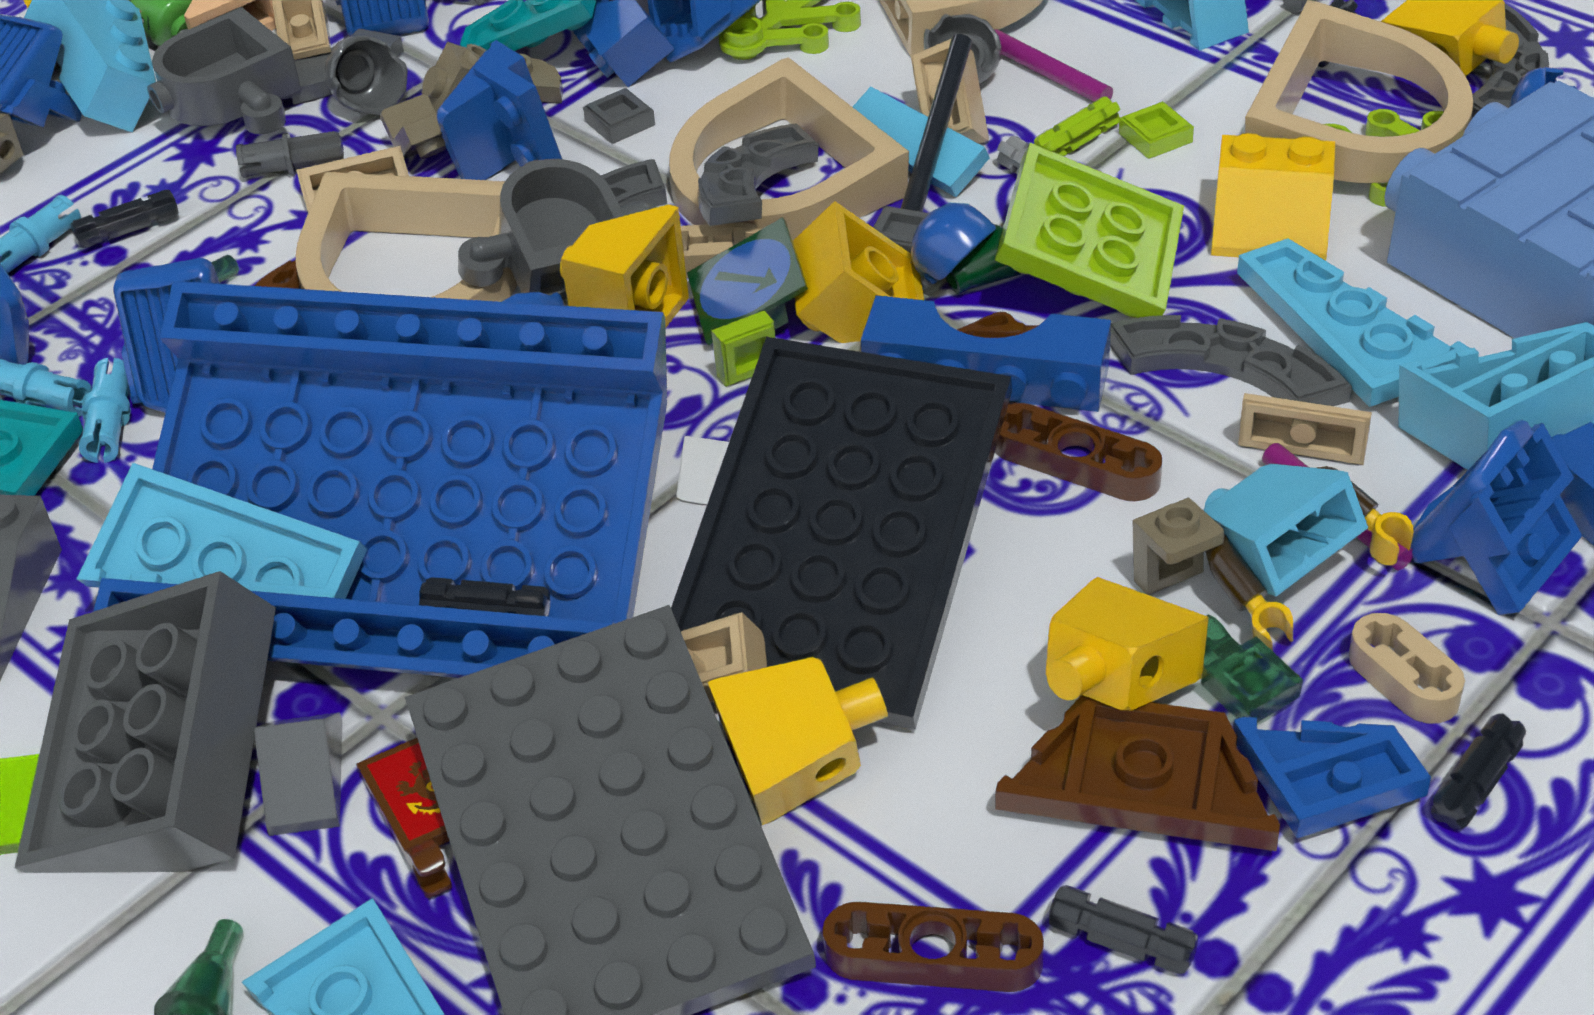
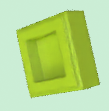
[1119,101,1194,159]
[712,310,775,387]

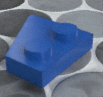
[1233,717,1431,839]

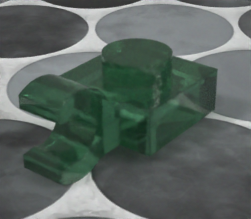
[1201,614,1303,723]

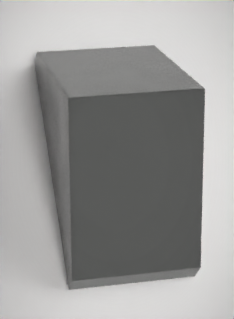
[254,712,342,836]

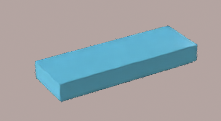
[853,86,990,197]

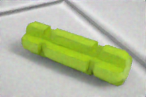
[1033,97,1121,157]

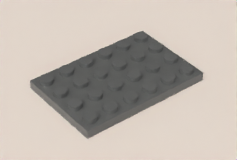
[405,605,816,1015]

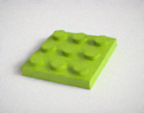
[995,143,1184,318]

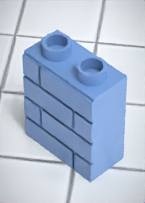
[1385,80,1594,338]

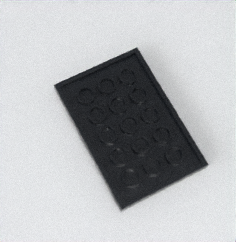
[671,337,1012,729]

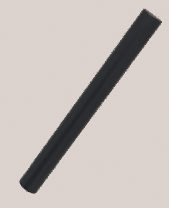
[901,34,972,212]

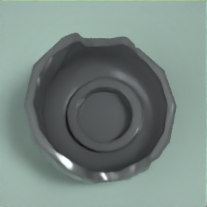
[923,14,1002,84]
[325,35,408,115]

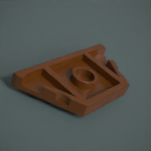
[995,695,1280,851]

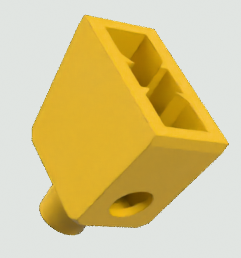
[1381,0,1519,77]
[1045,577,1209,711]
[708,657,888,825]

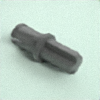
[236,131,344,178]

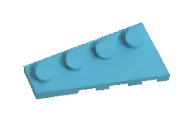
[1237,238,1471,407]
[77,463,367,599]
[241,898,445,1015]

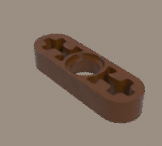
[995,403,1162,501]
[823,902,1044,992]

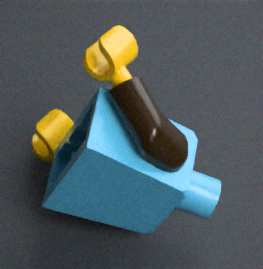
[1204,464,1414,655]

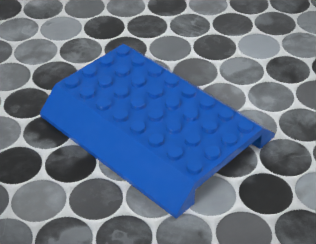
[93,281,667,678]

